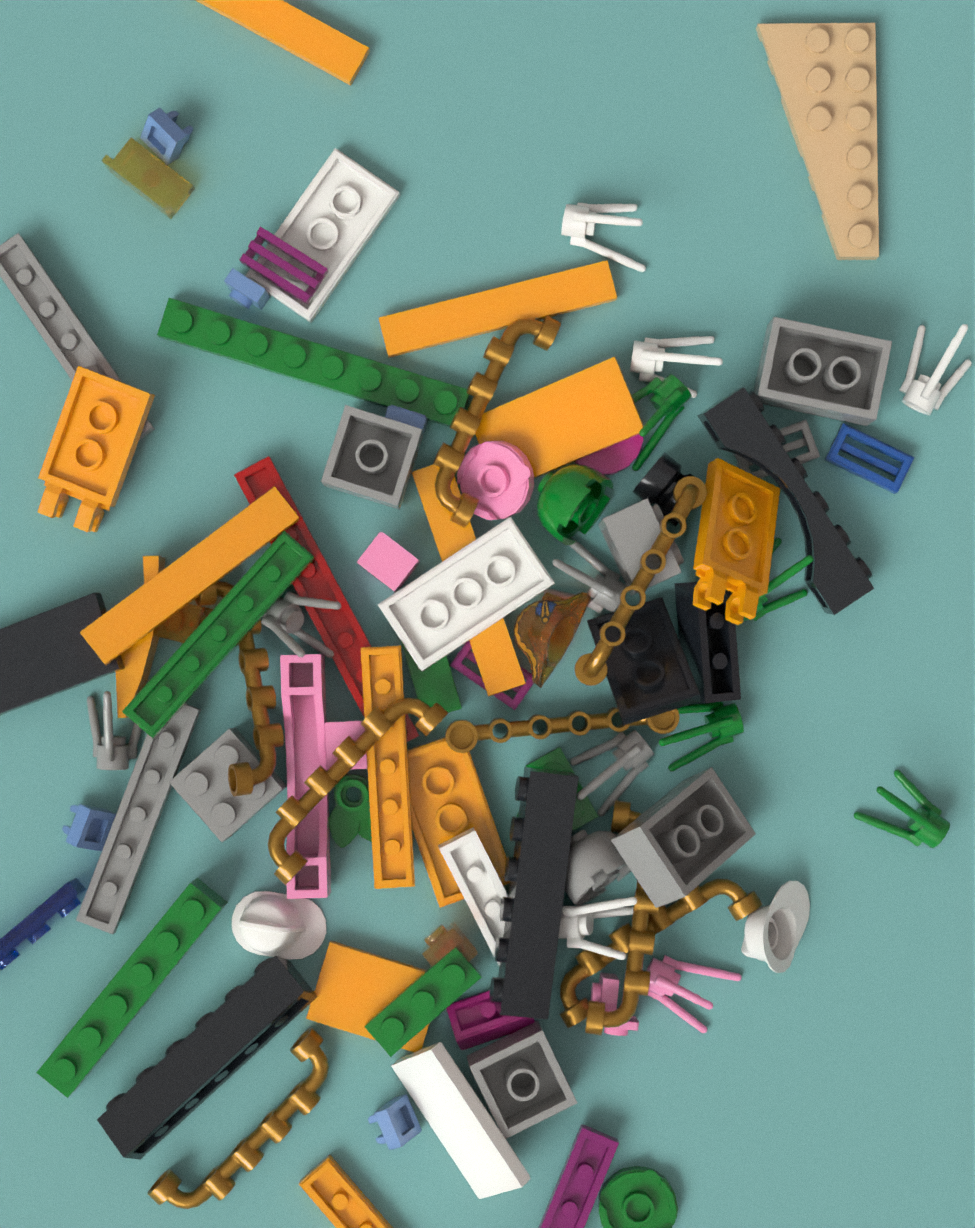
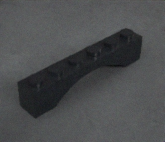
[697,387,874,615]

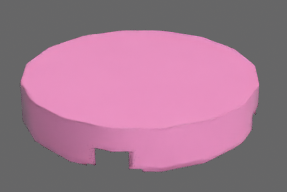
[457,441,534,520]

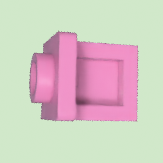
[590,972,639,1036]

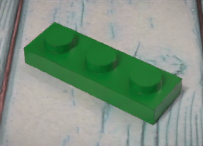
[364,945,482,1057]

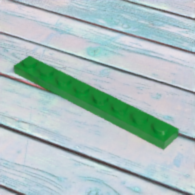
[157,298,470,427]

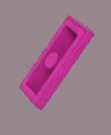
[446,990,535,1050]

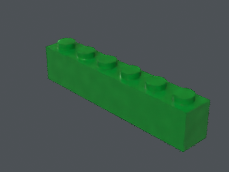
[36,878,228,1098]

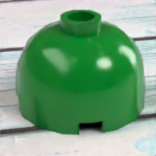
[537,464,613,546]

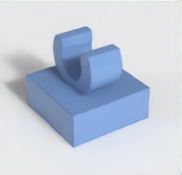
[140,107,193,166]
[62,804,116,851]
[368,1094,422,1150]

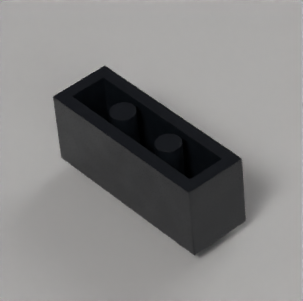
[674,582,741,703]

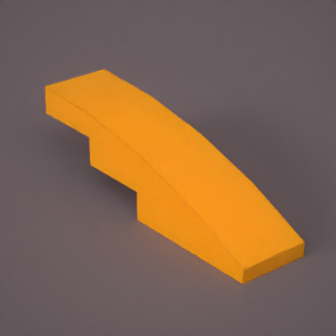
[116,556,165,718]

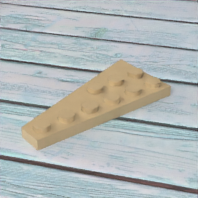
[756,23,879,260]

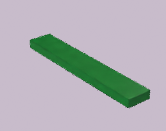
[122,531,315,739]

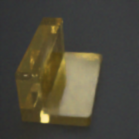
[101,138,195,219]

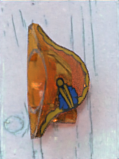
[514,592,591,688]

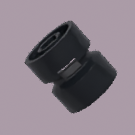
[632,452,695,526]

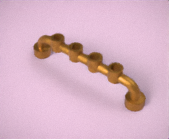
[433,316,561,528]
[574,476,707,686]
[195,581,284,796]
[268,697,448,885]
[445,707,679,753]
[585,800,659,1035]
[559,879,763,1028]
[147,1027,329,1209]

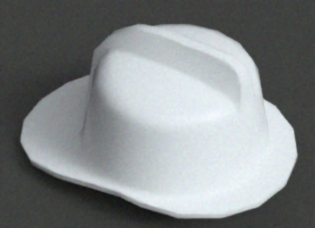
[741,881,810,973]
[232,891,326,959]

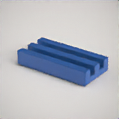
[824,423,915,494]

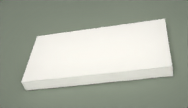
[246,148,400,323]
[378,517,555,671]
[391,1042,531,1199]

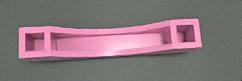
[280,654,331,899]

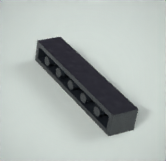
[490,767,579,1019]
[97,956,318,1160]

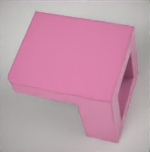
[357,532,420,593]
[324,721,368,770]

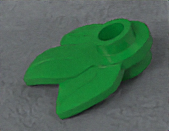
[329,774,372,848]

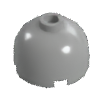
[564,830,631,906]

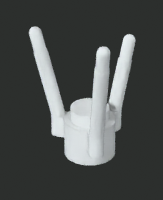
[561,202,646,272]
[899,324,972,415]
[630,336,723,398]
[558,897,637,960]

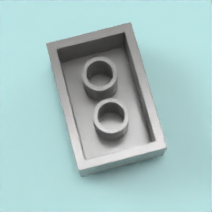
[753,317,892,426]
[611,767,756,908]

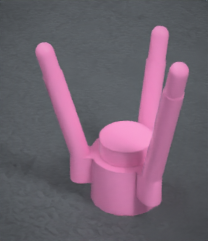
[646,955,742,1033]

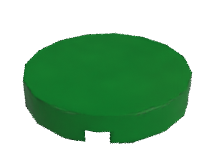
[598,1166,678,1228]

